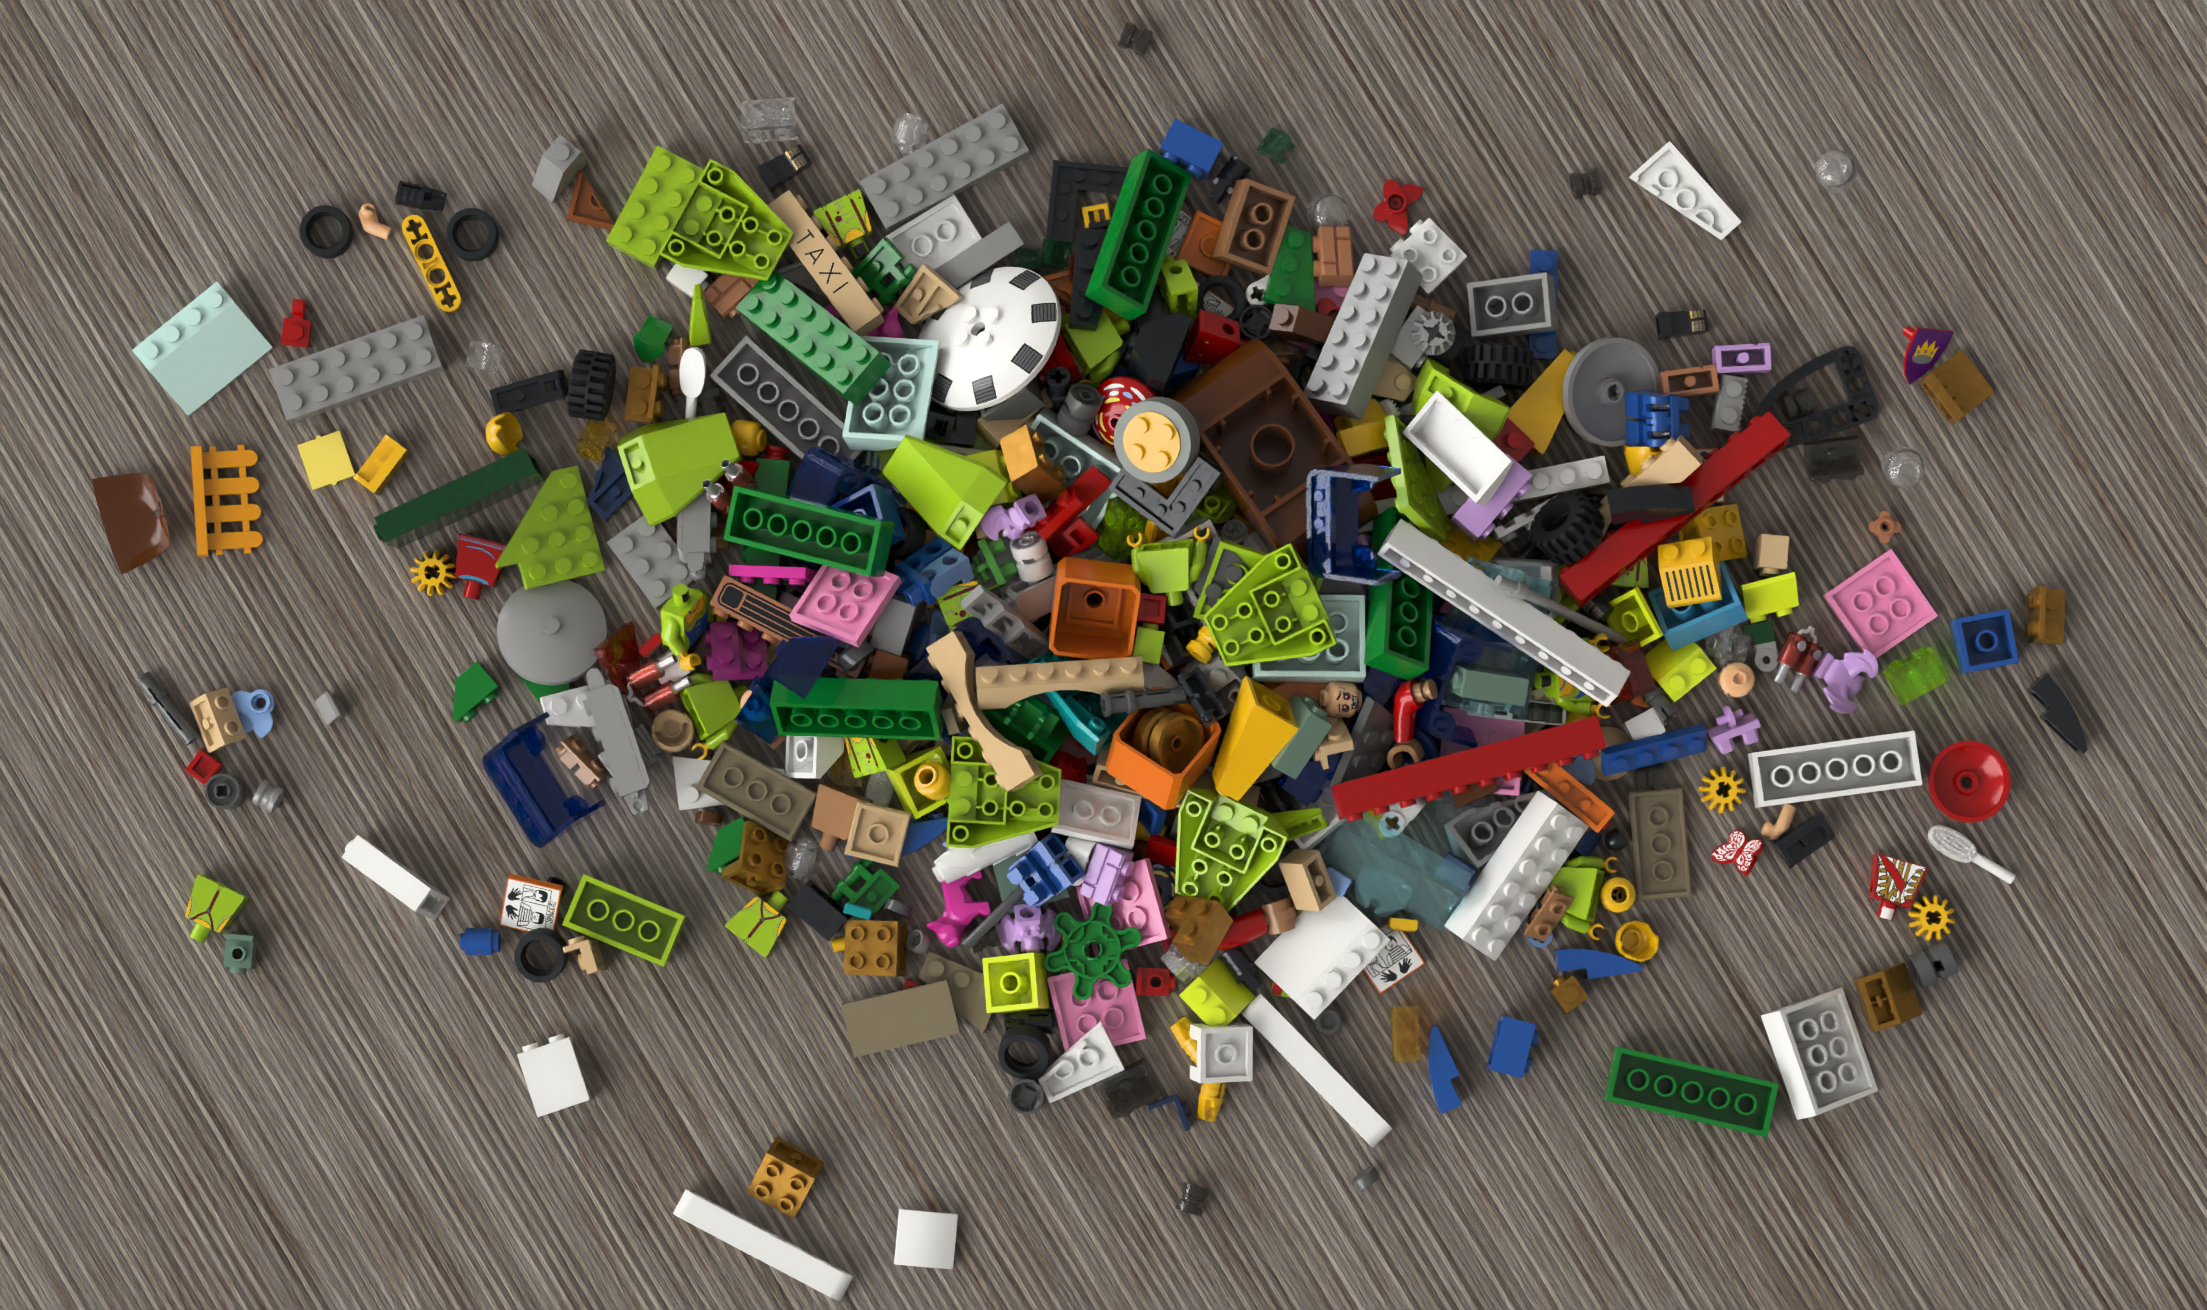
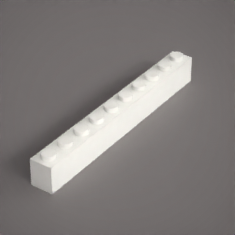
[1348,456,1610,537]
[1377,519,1631,707]

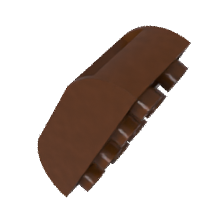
[1165,338,1378,566]

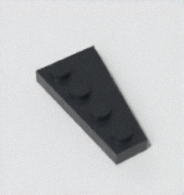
[1069,227,1107,331]

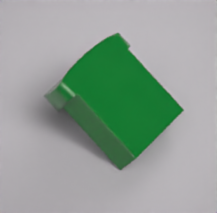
[633,315,674,363]

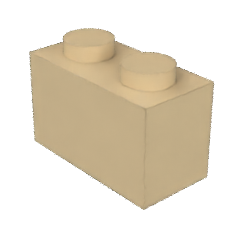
[1752,534,1789,577]
[1278,849,1337,912]

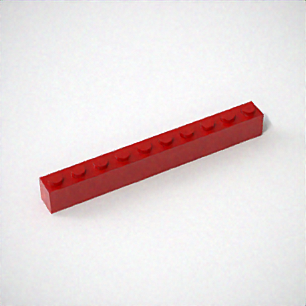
[1559,411,1791,609]
[1330,716,1606,823]

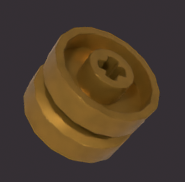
[1133,707,1205,774]

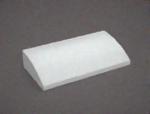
[1402,391,1514,506]

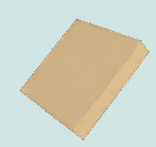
[844,800,911,867]

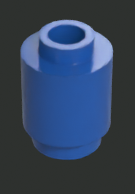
[907,622,930,664]
[460,928,501,955]

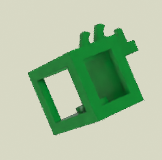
[967,695,1071,764]

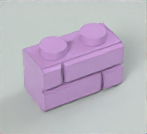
[1711,343,1771,376]
[1079,842,1134,906]

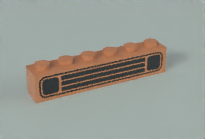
[710,575,869,679]

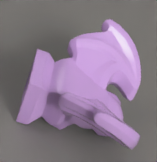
[979,494,1047,541]
[1812,649,1878,714]
[995,904,1062,955]

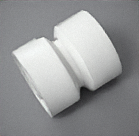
[1010,530,1054,582]

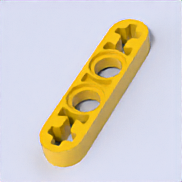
[402,215,462,314]

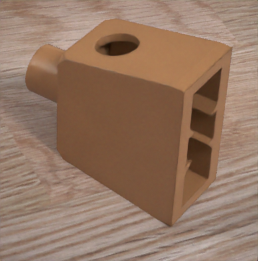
[812,782,874,851]

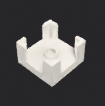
[1190,1022,1253,1083]

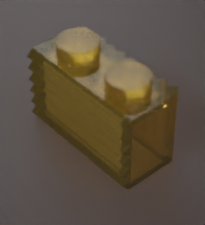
[1390,1006,1422,1062]

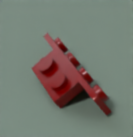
[1024,465,1112,544]

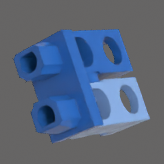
[895,536,974,607]

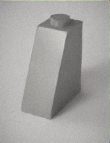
[532,134,588,203]

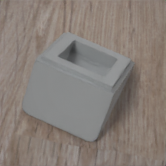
[315,691,345,725]

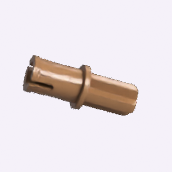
[1410,294,1457,321]

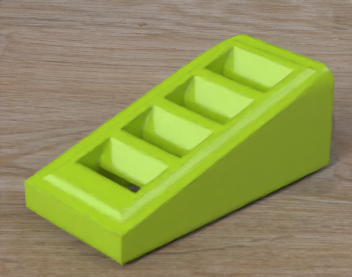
[689,284,712,346]
[1272,808,1329,842]

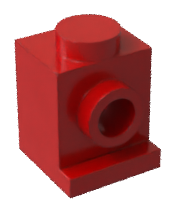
[1045,750,1086,784]
[1136,967,1175,996]

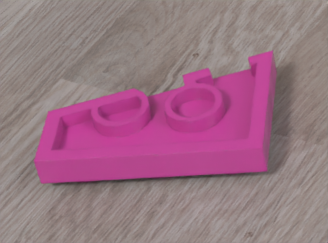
[728,565,818,585]

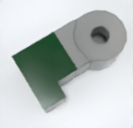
[1741,620,1778,672]

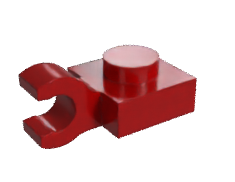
[281,299,313,348]

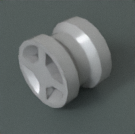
[252,779,285,813]

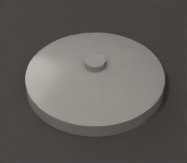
[1562,337,1661,447]
[497,580,607,686]

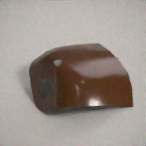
[92,473,171,574]

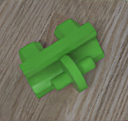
[971,537,1018,588]

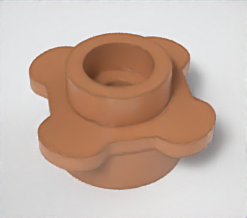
[1868,511,1901,543]

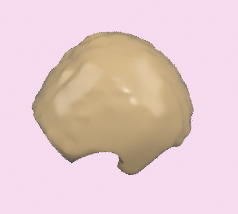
[651,709,694,753]

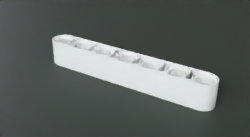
[1240,994,1392,1148]
[673,1189,853,1301]

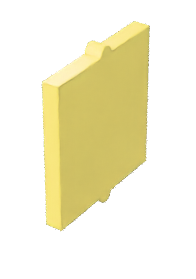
[297,430,355,490]

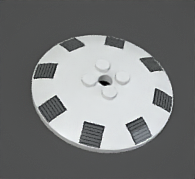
[918,267,1061,411]

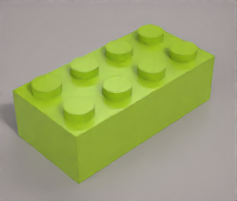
[606,145,704,270]
[562,874,688,967]

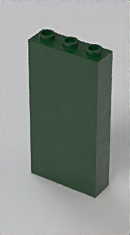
[373,448,545,549]

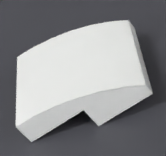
[894,1209,958,1269]

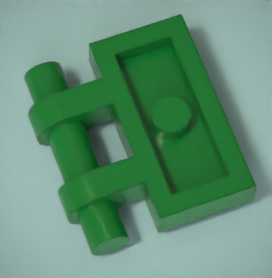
[851,238,918,307]
[830,859,901,920]

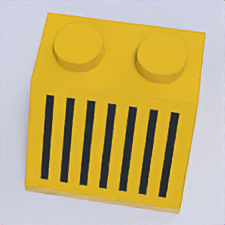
[1658,536,1722,608]

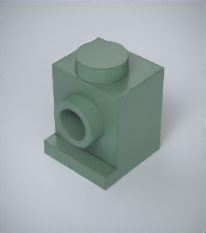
[223,933,258,974]

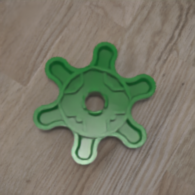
[1044,902,1142,1000]

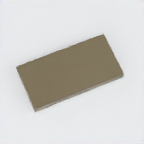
[696,740,817,842]
[1627,788,1692,901]
[841,979,961,1058]

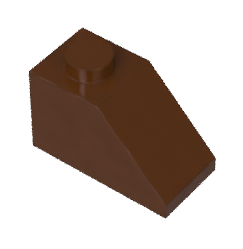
[1269,303,1335,345]

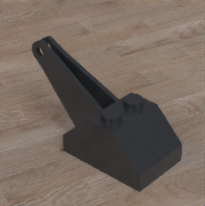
[1124,284,1193,397]

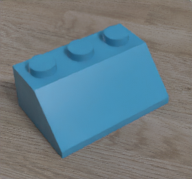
[1648,561,1748,651]

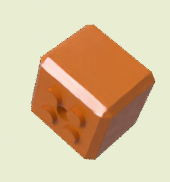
[1049,557,1141,659]
[1106,686,1221,810]

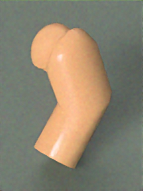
[359,203,392,240]
[1761,804,1796,840]

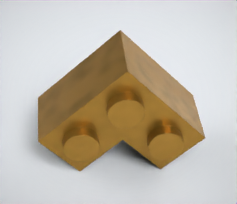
[999,424,1068,505]
[1164,894,1233,965]

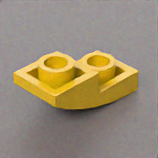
[1336,420,1389,458]

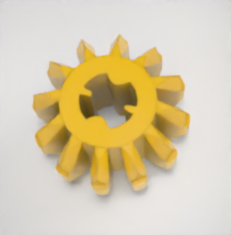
[410,550,457,596]
[1698,767,1746,813]
[1908,895,1955,941]

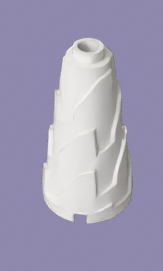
[932,832,1039,884]

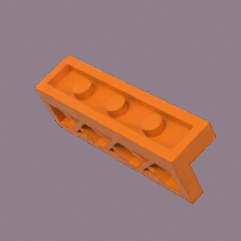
[1524,763,1615,833]

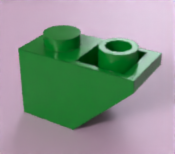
[453,661,501,723]
[707,817,746,874]

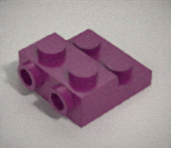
[705,621,768,681]

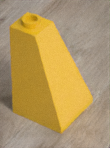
[1507,349,1577,460]
[1212,676,1299,801]

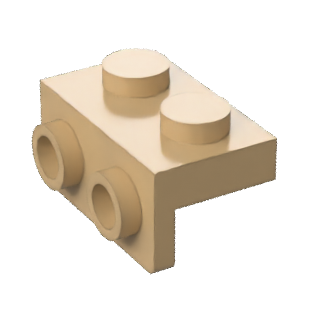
[1313,715,1354,770]

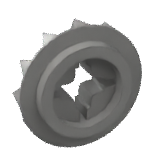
[1411,311,1456,355]

